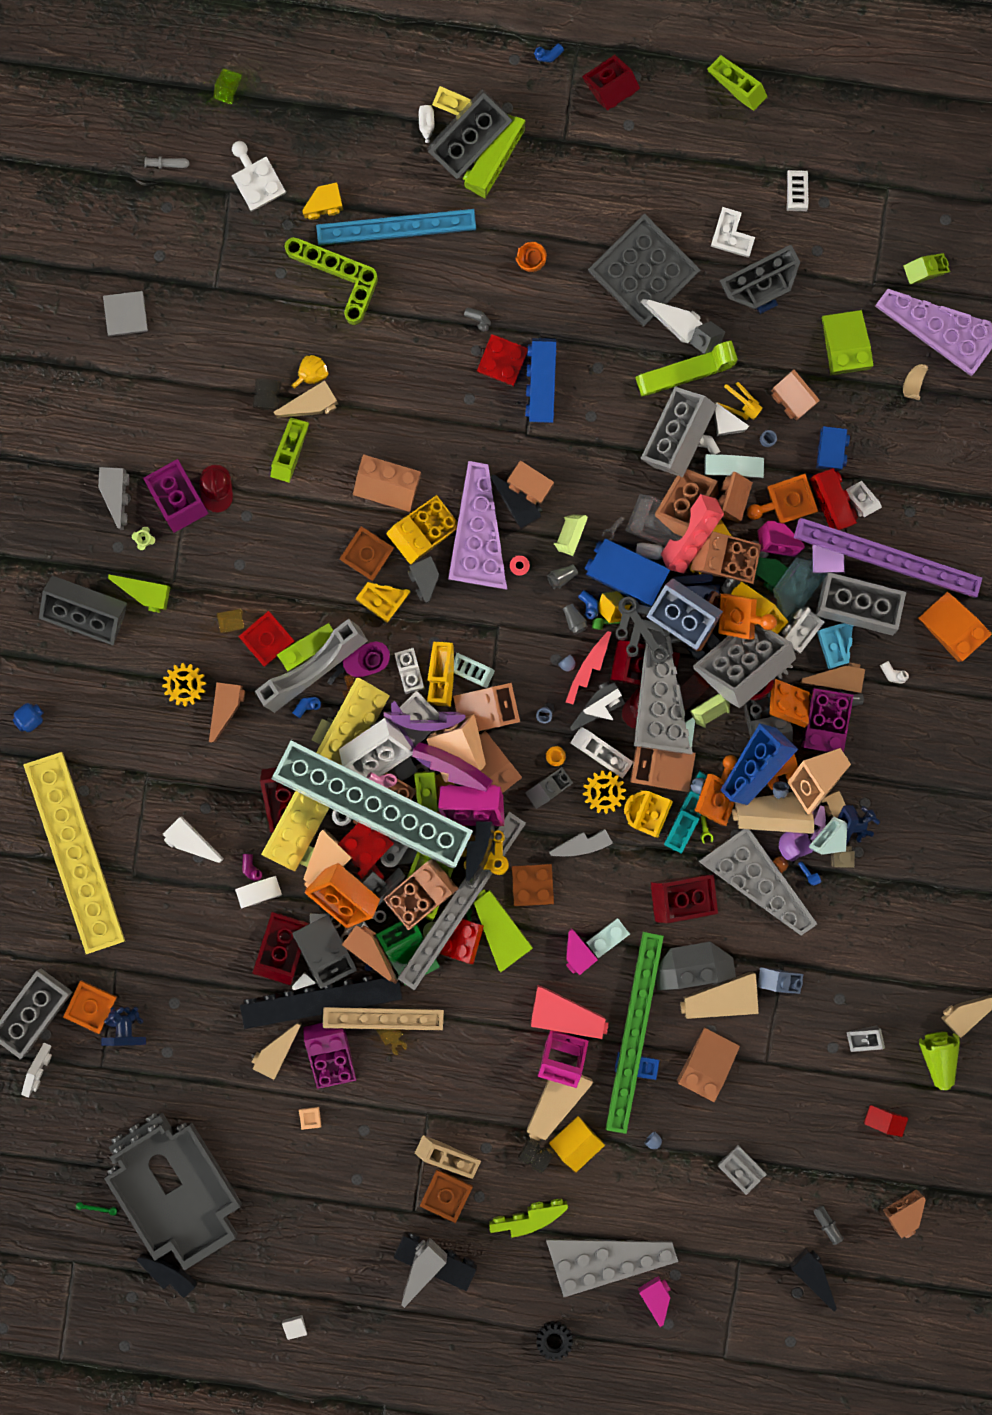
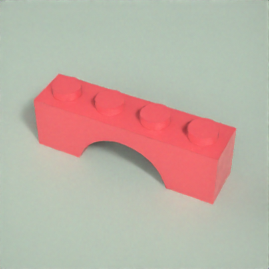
[661,494,724,574]

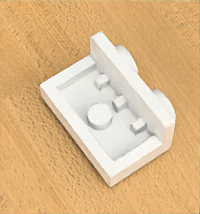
[781,607,824,654]

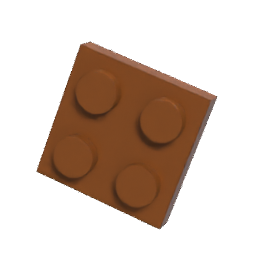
[339,526,395,582]
[512,864,554,906]
[420,1169,473,1223]

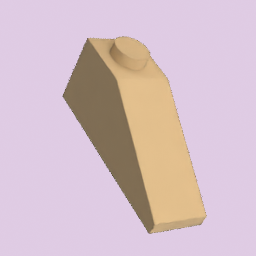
[274,381,338,418]
[941,994,992,1038]
[252,1022,302,1079]
[415,1135,481,1179]

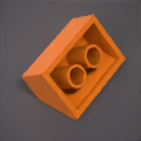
[304,863,380,928]

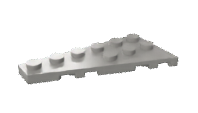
[634,629,693,755]
[698,829,817,936]
[546,1238,678,1297]

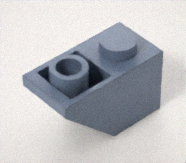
[757,967,804,994]

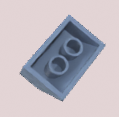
[646,579,723,650]

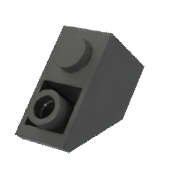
[408,556,440,604]
[525,767,573,809]

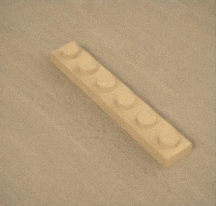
[323,1007,444,1030]

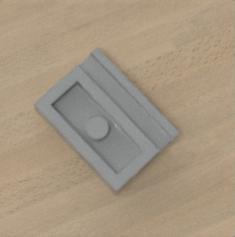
[718,1145,767,1195]

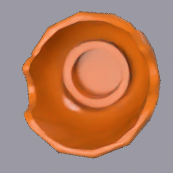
[516,242,547,272]

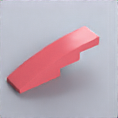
[565,631,612,705]

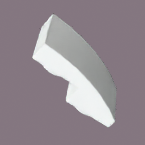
[394,648,425,694]
[235,876,282,909]

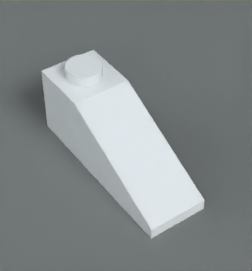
[641,299,702,343]
[570,727,633,779]
[163,817,224,863]

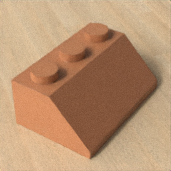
[353,455,421,512]
[655,469,719,537]

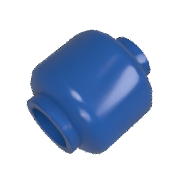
[13,703,44,732]

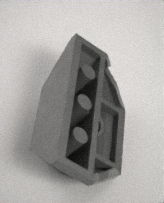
[720,245,800,309]
[656,941,736,990]

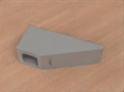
[98,467,129,530]

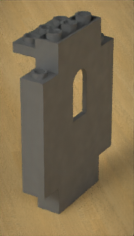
[104,1112,242,1270]

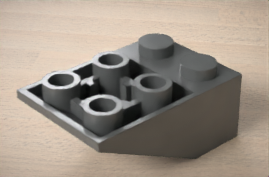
[743,679,793,742]
[292,915,357,989]

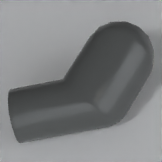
[464,307,491,332]

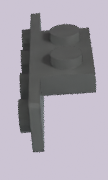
[346,867,406,933]

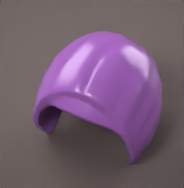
[779,832,814,861]

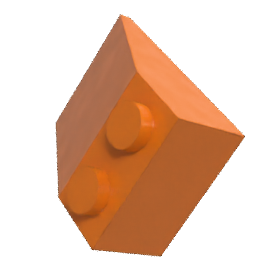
[918,591,992,662]

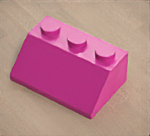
[438,784,504,826]

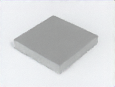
[103,291,148,336]

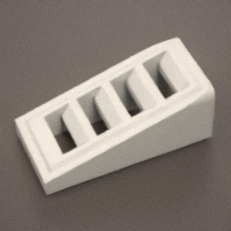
[787,170,808,211]

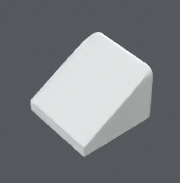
[292,971,316,990]
[282,1315,307,1340]

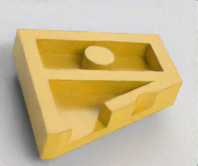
[356,582,411,623]

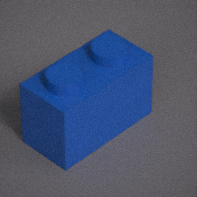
[816,426,850,471]

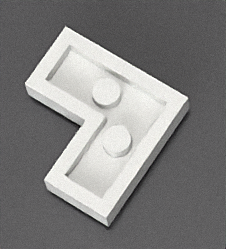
[711,207,755,258]
[21,1043,52,1098]

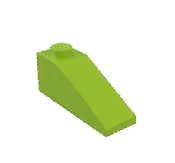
[707,55,767,111]
[271,417,309,483]
[108,575,170,613]
[277,623,333,672]

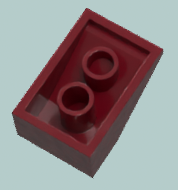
[610,641,680,686]
[260,767,295,833]
[650,874,718,923]
[253,912,310,985]

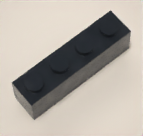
[394,1232,477,1291]

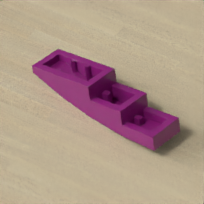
[412,742,493,792]

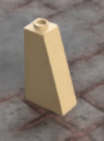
[732,792,814,834]
[680,972,759,1019]
[527,1075,593,1141]

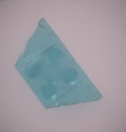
[773,557,828,626]

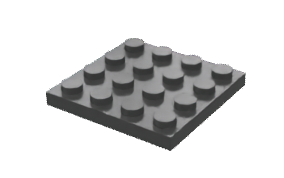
[588,214,700,327]

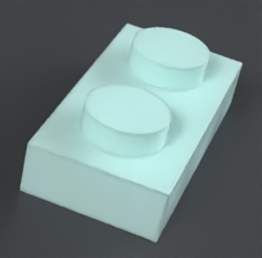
[586,918,630,958]

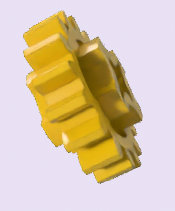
[162,663,207,706]
[582,770,626,814]

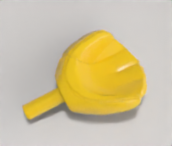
[292,355,329,388]

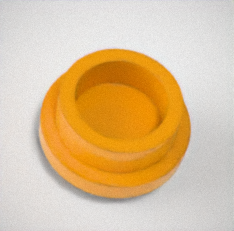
[546,746,566,766]

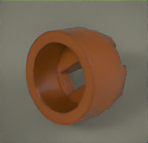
[772,856,789,873]

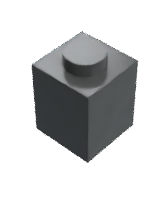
[690,321,725,354]

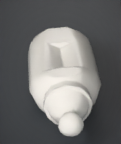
[419,105,435,143]
[636,543,664,560]

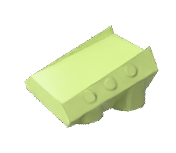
[554,515,588,556]
[689,694,730,728]

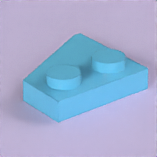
[817,623,853,669]

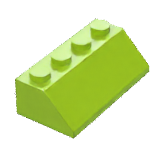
[463,114,525,199]

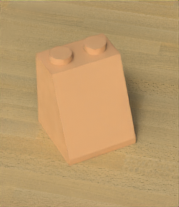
[426,714,486,782]
[787,748,851,815]
[303,829,352,888]

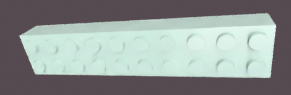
[271,741,473,868]

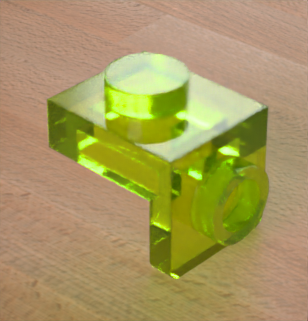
[214,68,242,104]

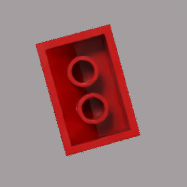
[809,468,858,531]

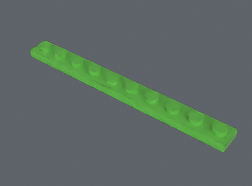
[606,932,664,1134]

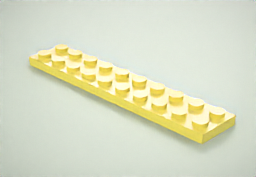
[262,677,390,871]
[24,752,125,954]

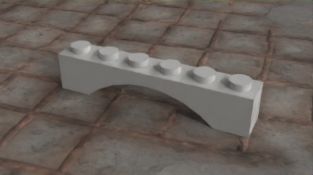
[255,619,368,713]

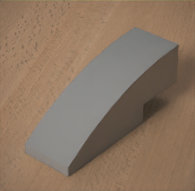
[549,829,613,856]

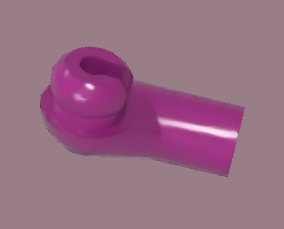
[242,854,262,881]

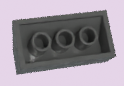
[427,89,513,179]
[39,576,127,645]

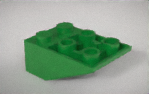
[376,921,440,985]

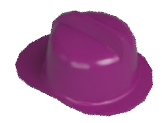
[343,641,390,677]

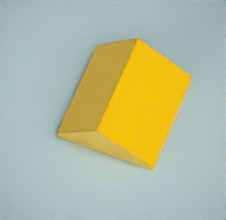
[549,1116,605,1172]

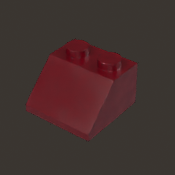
[582,55,640,110]

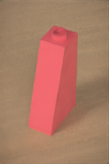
[531,985,608,1039]

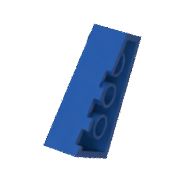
[525,338,556,423]
[721,723,798,805]

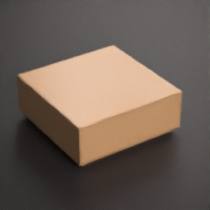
[299,1106,322,1130]

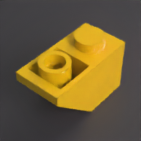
[302,183,343,220]

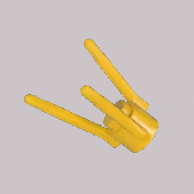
[717,382,763,420]

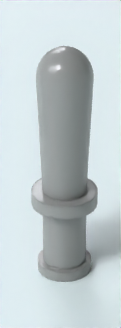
[145,156,189,169]

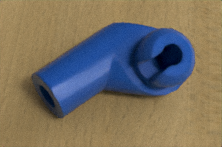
[534,43,564,63]
[578,590,599,619]
[292,697,321,718]

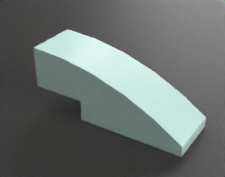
[704,454,764,478]

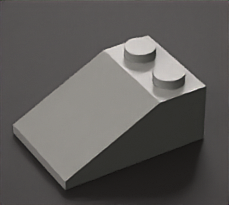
[401,1238,447,1308]

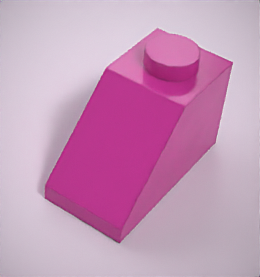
[757,521,805,557]
[566,928,598,975]
[638,1276,671,1327]

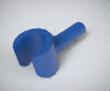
[798,861,821,886]

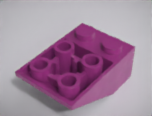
[801,688,854,753]
[303,1023,356,1089]

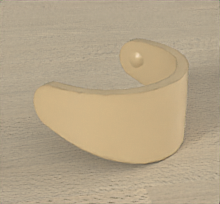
[903,364,928,401]

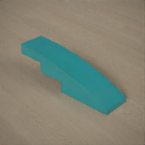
[664,770,708,854]

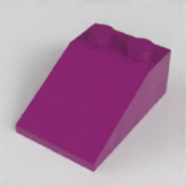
[143,459,209,533]

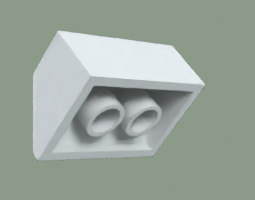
[339,718,413,777]

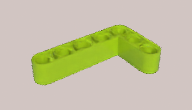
[285,237,378,325]
[635,340,738,397]

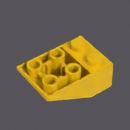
[386,495,458,565]

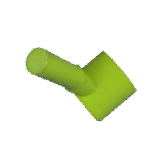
[700,815,713,844]

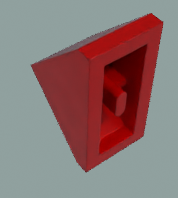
[864,1105,908,1137]

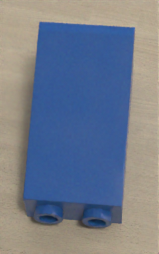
[585,539,670,607]

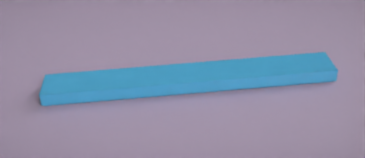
[316,209,476,246]

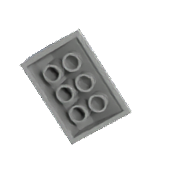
[693,624,796,708]

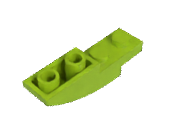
[489,1199,568,1238]

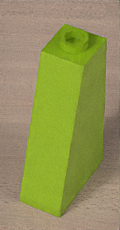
[474,889,533,972]

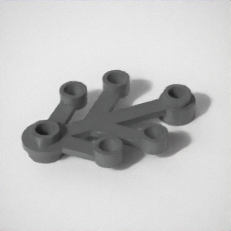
[616,597,671,664]

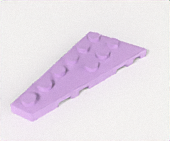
[875,289,992,376]
[448,461,507,590]

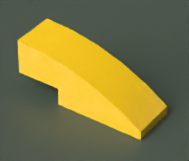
[427,642,454,707]

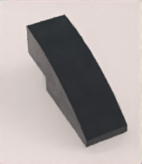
[466,822,495,885]
[137,1253,197,1298]

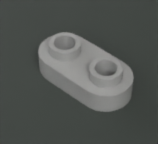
[380,838,408,867]

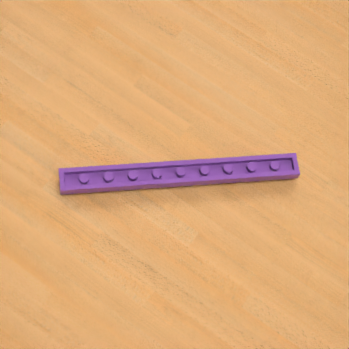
[794,518,982,597]

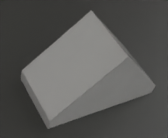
[847,1025,885,1052]

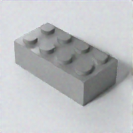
[641,387,717,477]
[816,572,906,636]
[0,969,73,1059]

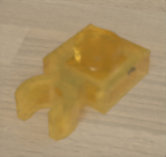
[376,1029,407,1056]

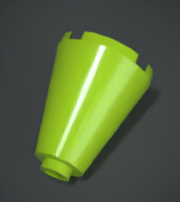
[919,1032,960,1090]

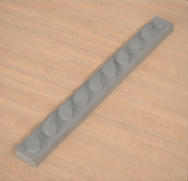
[397,812,526,990]

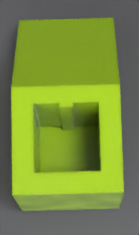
[903,253,950,284]

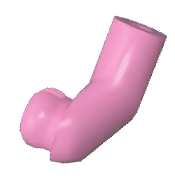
[366,772,397,788]

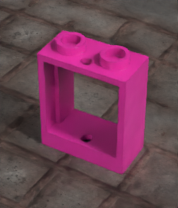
[538,1030,589,1088]

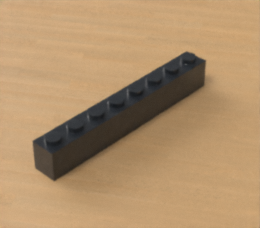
[240,974,403,1029]

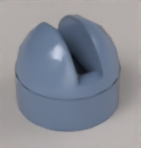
[760,430,777,447]
[558,654,575,671]
[536,707,552,724]
[691,778,706,794]
[773,782,789,799]
[644,1131,662,1149]

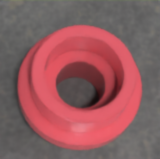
[510,556,530,576]

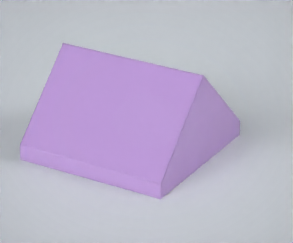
[812,544,845,574]

